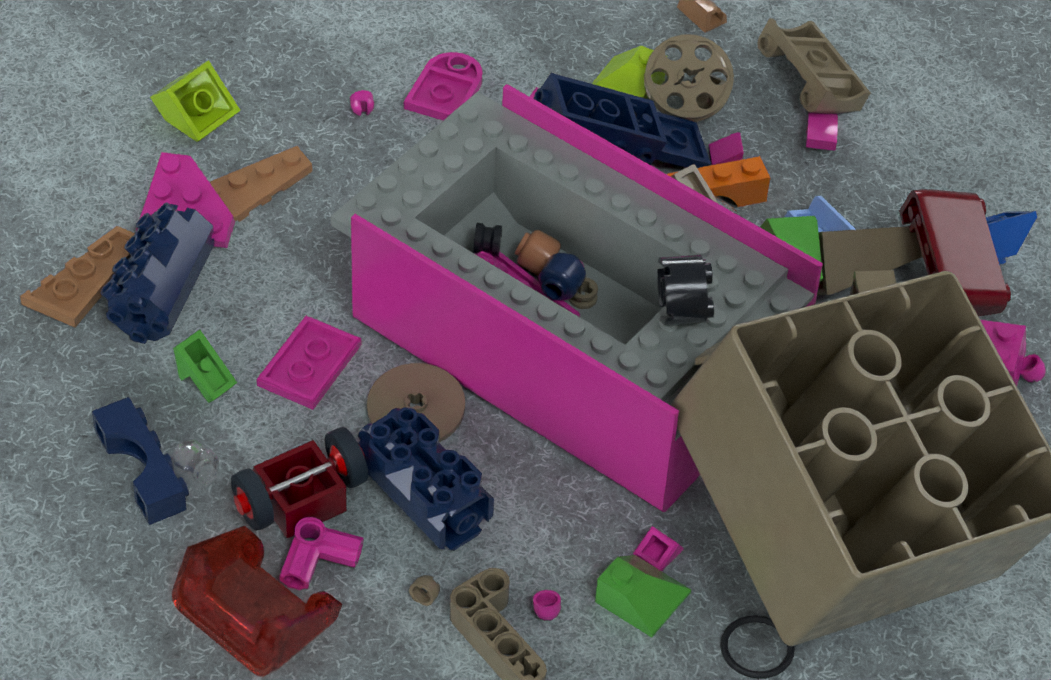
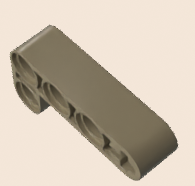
[450,568,547,680]

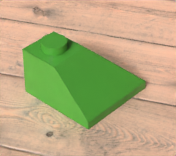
[595,555,691,638]

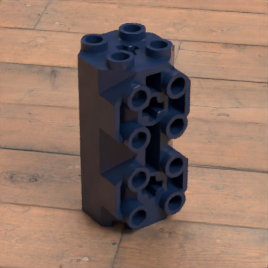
[100,202,215,344]
[358,407,494,551]

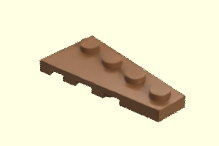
[210,146,312,222]
[20,226,135,327]

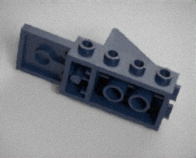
[533,73,711,168]

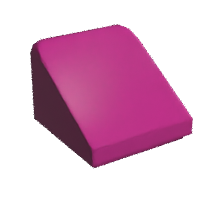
[708,132,744,165]
[633,526,684,571]

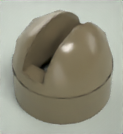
[409,575,440,606]

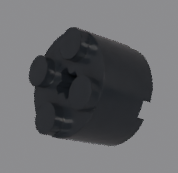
[657,255,714,325]

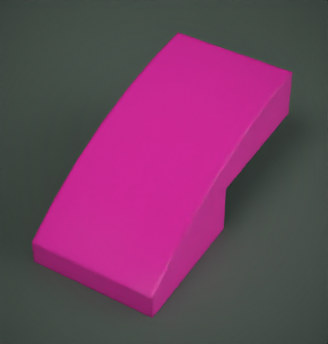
[806,112,838,151]

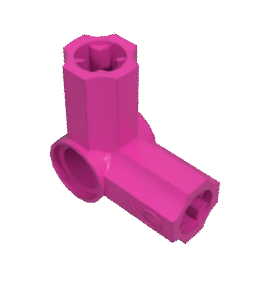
[279,517,364,590]

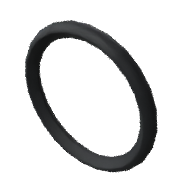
[720,615,795,679]

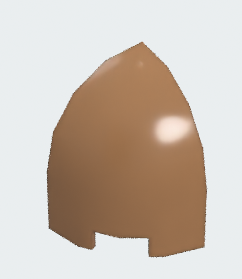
[677,0,727,33]

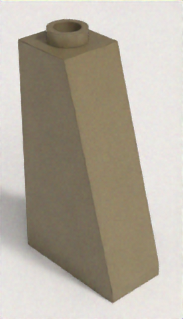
[817,226,923,296]

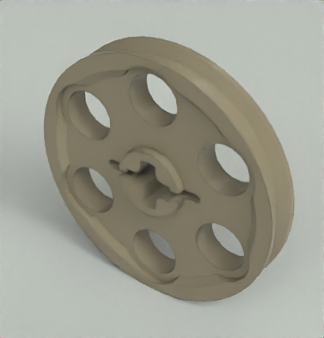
[644,34,734,122]

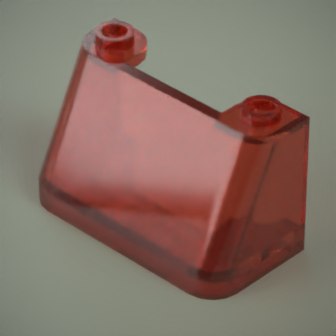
[172,526,342,677]

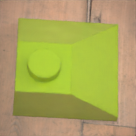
[592,45,667,100]
[150,60,241,142]

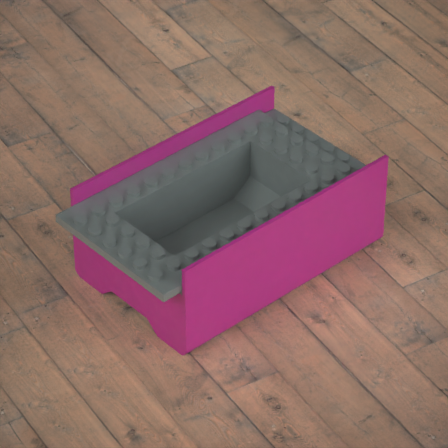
[330,84,823,512]

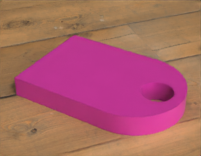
[404,52,483,120]

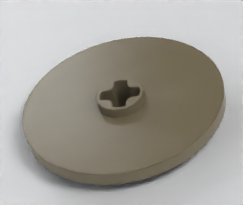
[367,363,465,442]

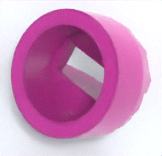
[350,90,374,116]
[1020,354,1046,382]
[533,590,561,621]

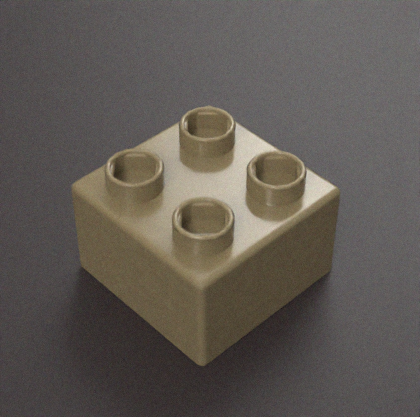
[670,271,1051,646]

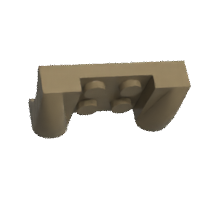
[757,18,871,114]

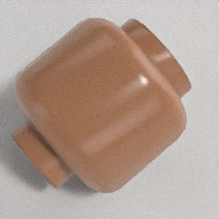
[514,230,561,277]

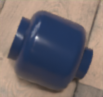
[539,253,586,300]

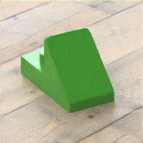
[173,329,237,403]

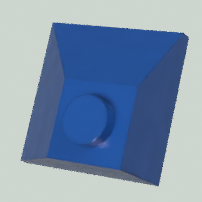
[986,211,1037,265]

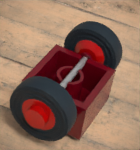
[231,427,368,538]

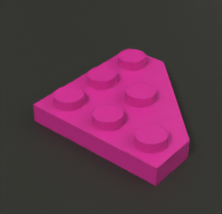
[136,152,235,248]

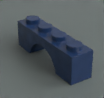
[92,397,189,525]

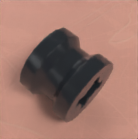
[473,223,502,257]

